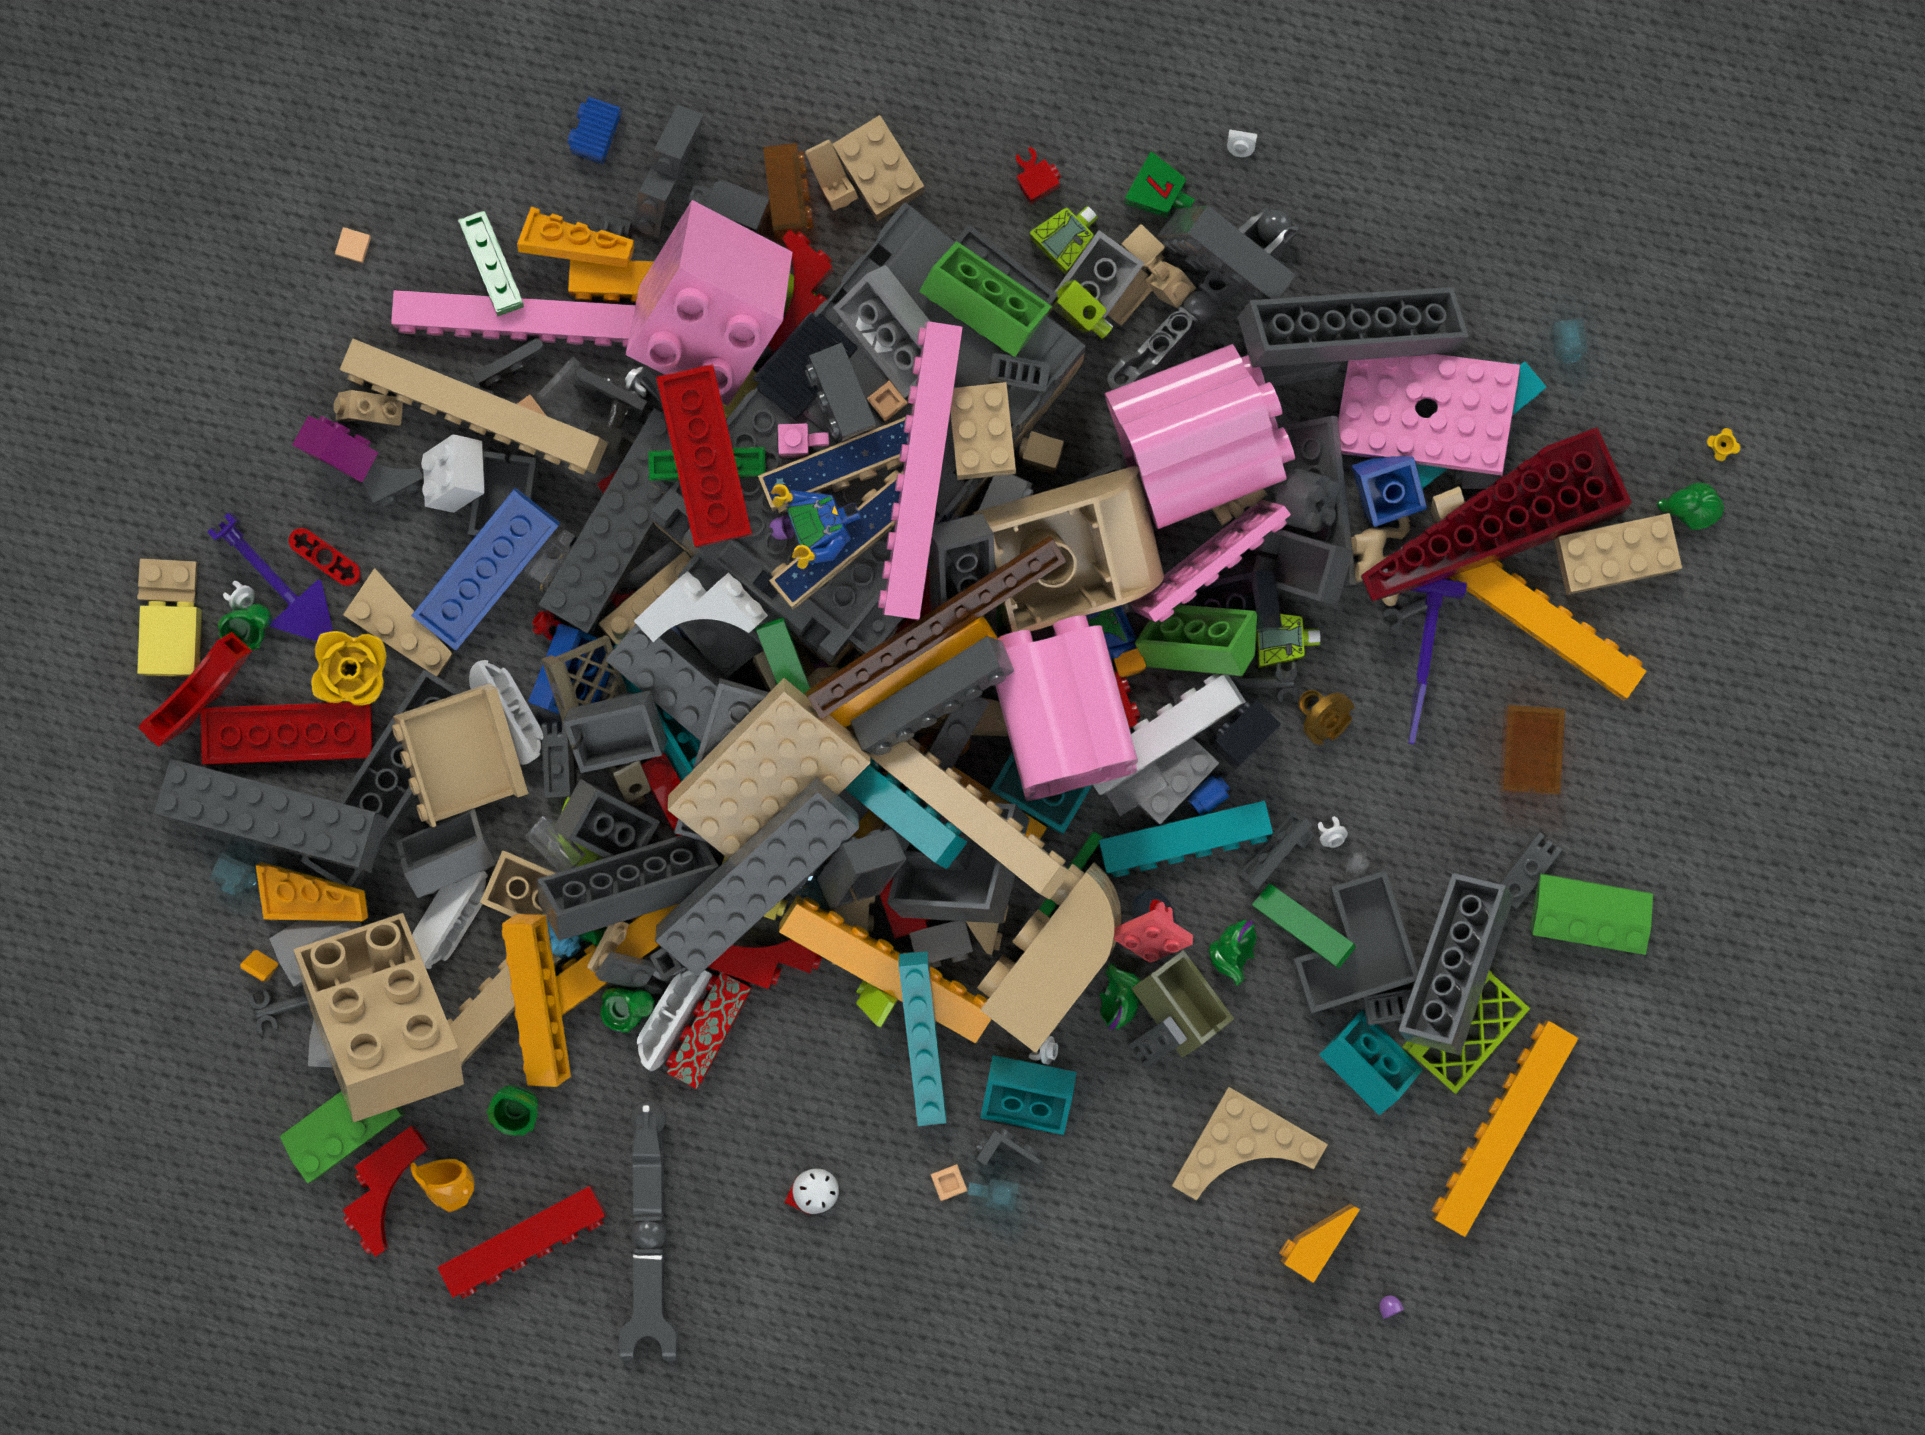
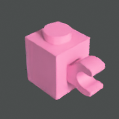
[778,424,829,458]

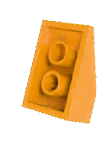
[1279,1204,1360,1283]

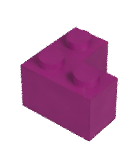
[292,415,378,482]

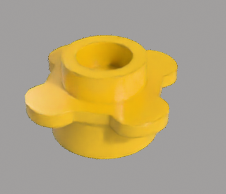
[1707,428,1740,461]

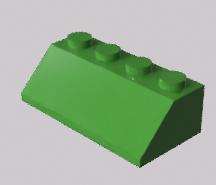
[919,241,1052,357]
[1135,605,1257,676]
[1529,873,1653,955]
[280,1091,405,1183]

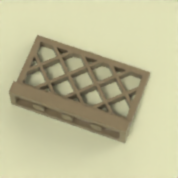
[541,636,627,762]

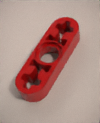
[289,528,362,587]

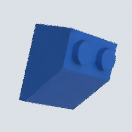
[1352,456,1427,527]

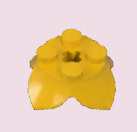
[311,631,387,706]

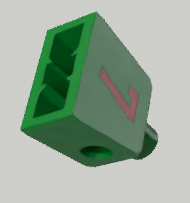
[1124,151,1195,218]

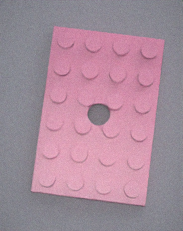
[1338,354,1520,476]
[1130,500,1291,622]

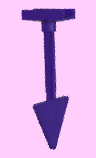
[207,513,333,641]
[1408,579,1467,745]

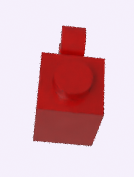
[1015,147,1061,205]

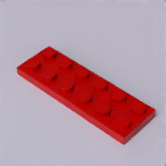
[656,364,752,548]
[201,702,373,765]

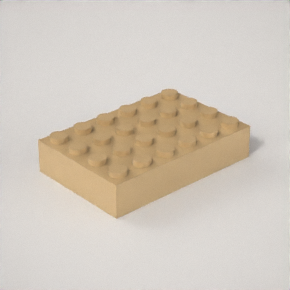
[668,678,870,859]

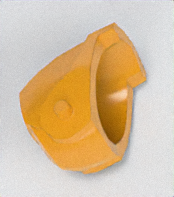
[411,1159,474,1212]

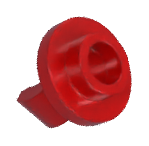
[532,610,562,641]

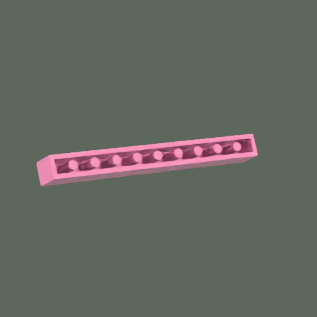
[391,290,635,347]
[878,321,963,620]

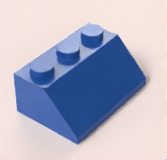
[528,623,615,715]

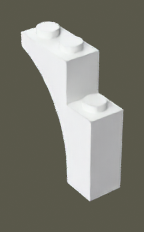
[634,571,768,642]

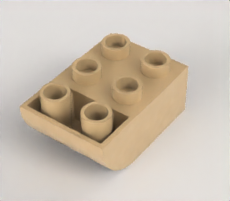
[973,465,1164,633]
[977,862,1121,1053]
[293,913,464,1122]

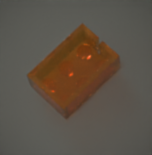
[763,143,814,241]
[1499,705,1565,796]

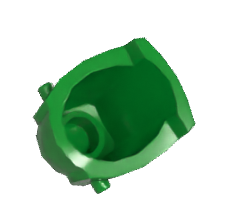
[486,1085,538,1136]

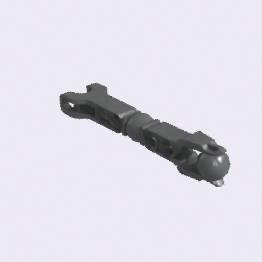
[1107,204,1300,390]
[619,1101,679,1362]

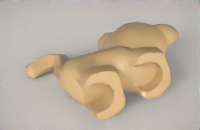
[1351,516,1410,606]

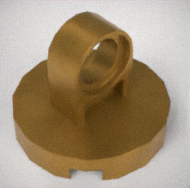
[1299,690,1355,745]

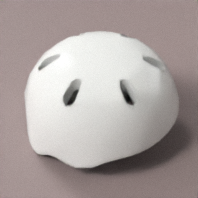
[793,1169,839,1214]

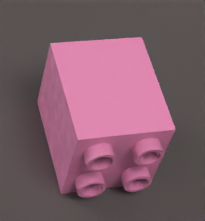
[626,200,792,406]

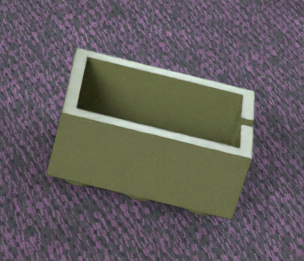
[1131,950,1234,1058]

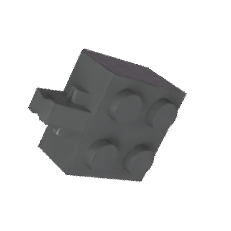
[688,180,772,235]

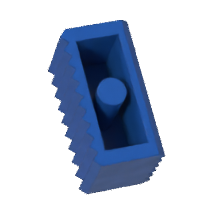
[567,97,622,165]

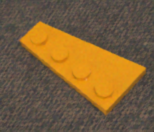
[517,206,634,268]
[256,862,368,921]

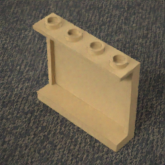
[392,683,528,828]

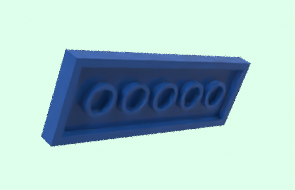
[411,487,560,650]

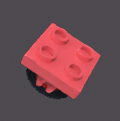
[1114,889,1193,963]

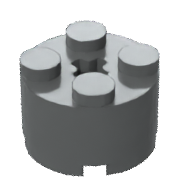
[1276,469,1339,532]

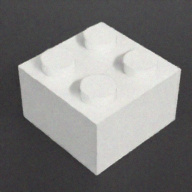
[421,435,484,513]

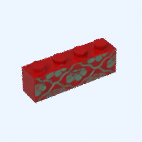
[665,972,752,1089]

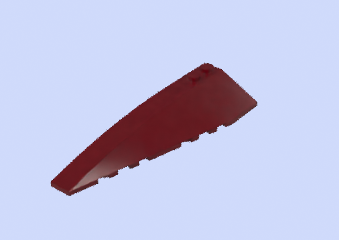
[1361,427,1632,602]

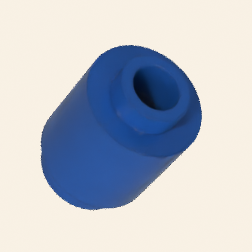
[1187,775,1230,816]

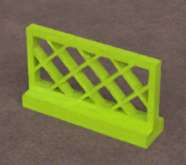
[1402,970,1530,1094]

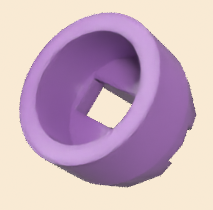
[769,515,794,540]
[1379,1295,1404,1319]

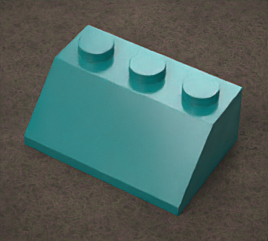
[1319,1009,1423,1116]
[980,1055,1077,1135]

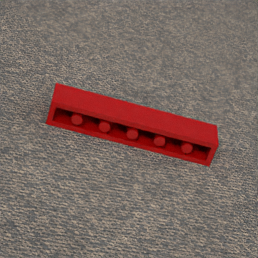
[437,1185,607,1299]

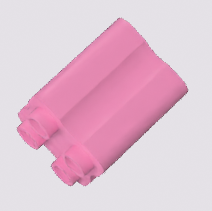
[1104,344,1295,529]
[995,615,1138,801]

